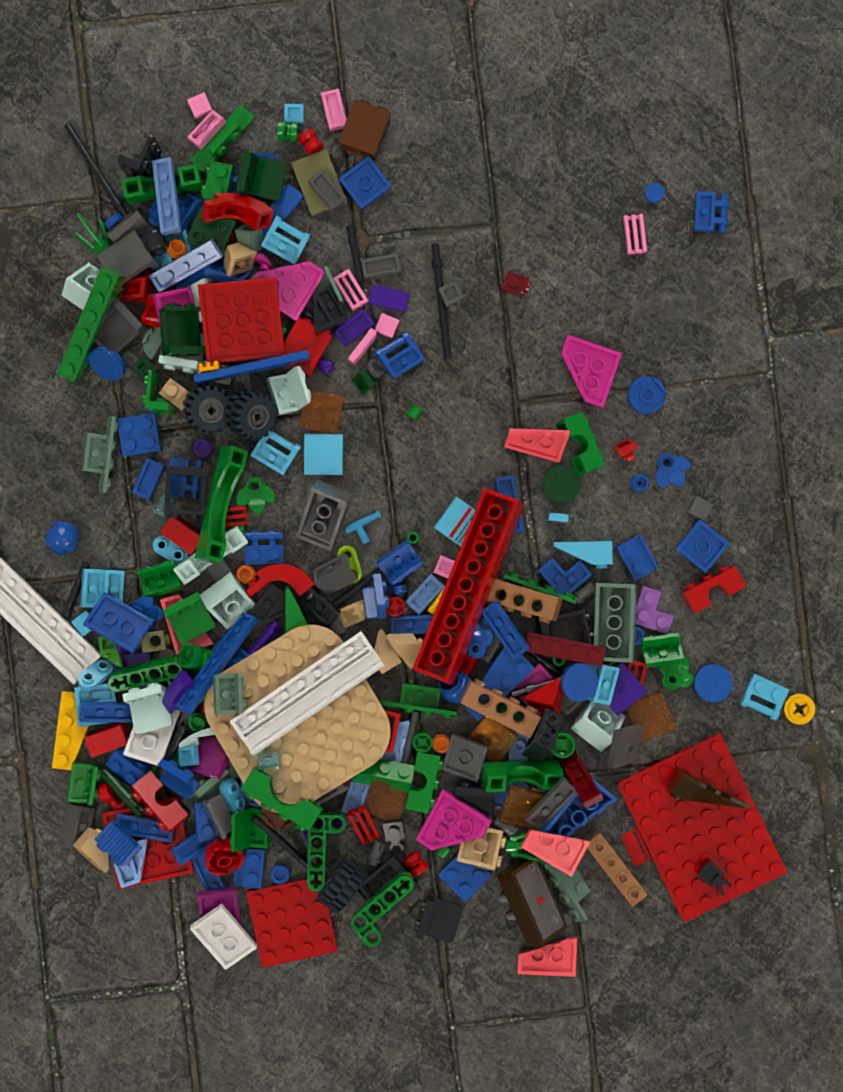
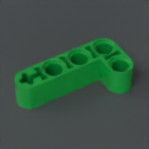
[108,655,188,692]
[307,811,347,892]
[351,872,414,947]

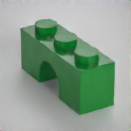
[556,412,605,476]
[405,751,443,814]
[352,759,414,792]

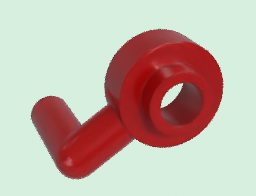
[97,783,128,810]

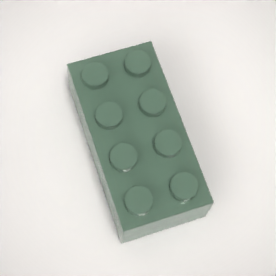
[594,583,637,663]

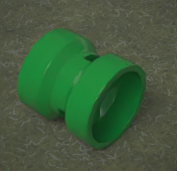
[277,121,299,142]
[413,731,432,752]

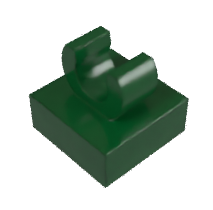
[131,356,159,383]
[352,369,378,395]

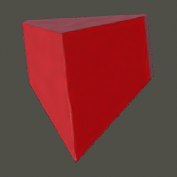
[120,268,153,303]
[525,677,563,714]

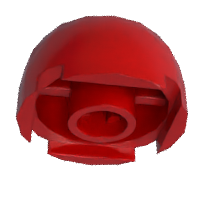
[204,837,244,875]

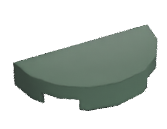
[142,327,162,361]

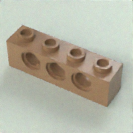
[486,579,563,624]
[459,679,541,738]
[583,829,647,907]

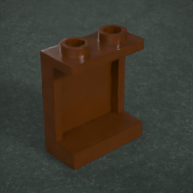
[339,99,391,161]

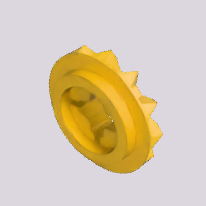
[783,693,815,725]

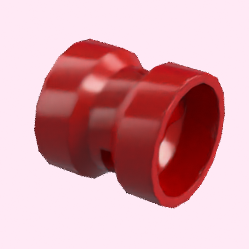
[297,128,323,156]
[386,597,405,616]
[402,850,429,877]

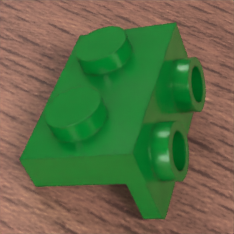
[201,161,235,201]
[137,561,183,597]
[641,633,685,668]
[67,762,100,805]

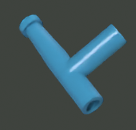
[344,511,381,544]

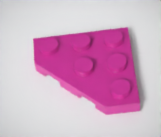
[253,261,325,321]
[561,335,622,408]
[416,789,492,850]

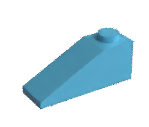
[552,541,613,569]

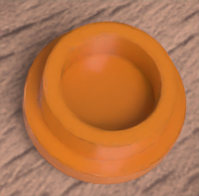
[167,240,186,259]
[236,565,256,584]
[432,734,450,753]

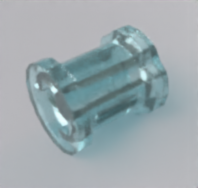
[152,494,177,518]
[258,751,281,771]

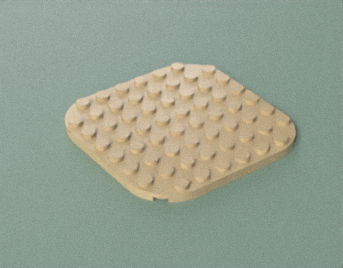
[204,625,391,813]

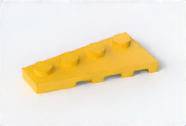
[52,691,89,770]

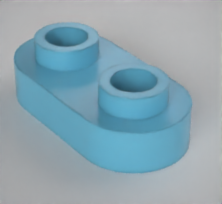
[153,535,189,565]
[78,659,113,691]
[219,778,246,814]

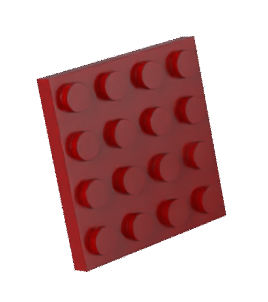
[197,277,285,363]
[102,796,195,889]
[246,875,338,968]

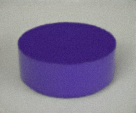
[193,439,213,458]

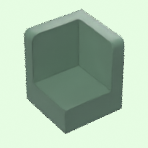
[235,223,264,252]

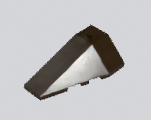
[666,768,750,809]

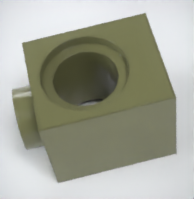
[141,630,171,653]

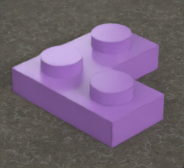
[636,586,674,634]

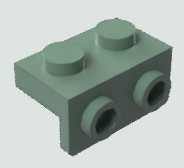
[213,673,245,715]

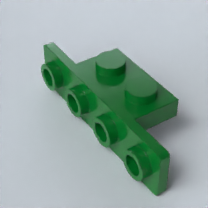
[190,105,255,173]
[503,572,578,611]
[380,683,457,718]

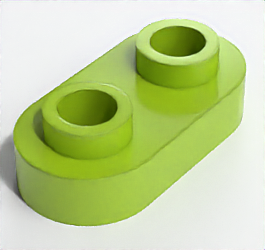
[337,546,362,583]

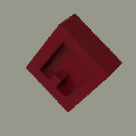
[501,271,531,298]

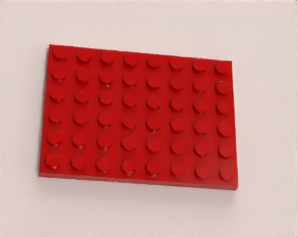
[616,733,788,923]

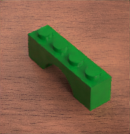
[121,164,203,205]
[481,760,564,792]
[241,767,323,832]

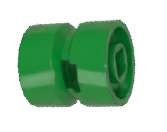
[177,643,213,672]
[551,730,575,758]

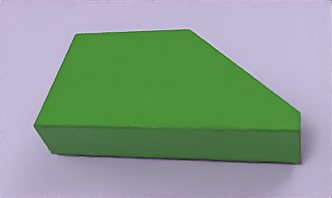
[98,636,123,668]

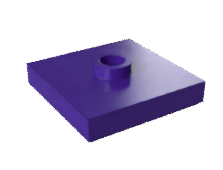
[609,662,648,716]

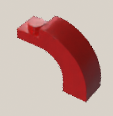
[201,193,274,231]
[246,564,315,597]

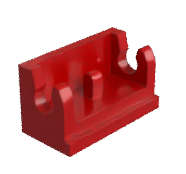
[160,516,201,555]
[84,722,130,757]

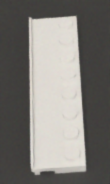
[0,557,102,685]
[230,631,385,756]

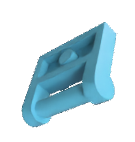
[261,215,310,265]
[250,429,301,476]
[740,673,789,721]

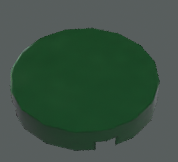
[542,465,581,504]

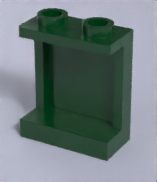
[159,303,206,356]

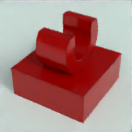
[612,438,638,462]

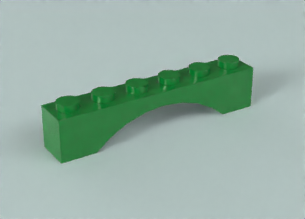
[57,267,126,382]
[194,445,248,563]

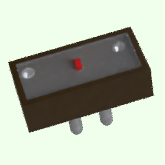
[497,858,568,947]

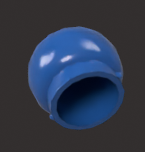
[45,521,79,556]
[438,671,471,703]

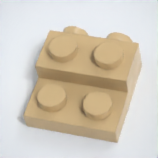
[457,828,507,871]

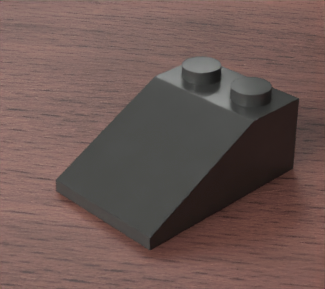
[296,480,353,551]

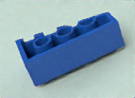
[464,646,535,721]
[535,777,618,837]

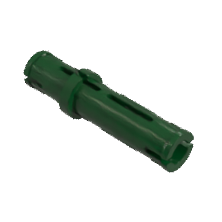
[100,768,146,817]

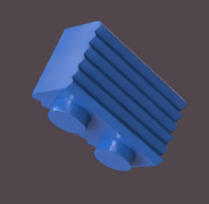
[94,821,142,866]

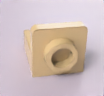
[339,599,367,628]

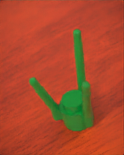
[74,213,114,256]
[506,830,545,862]

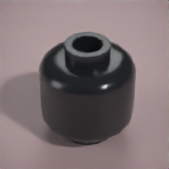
[141,226,169,257]

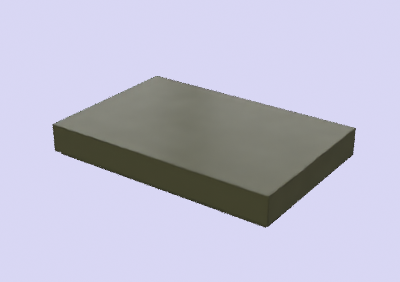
[291,149,347,217]

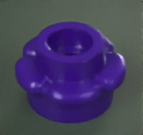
[317,359,336,373]

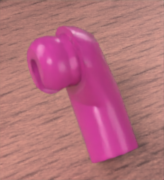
[255,253,272,272]

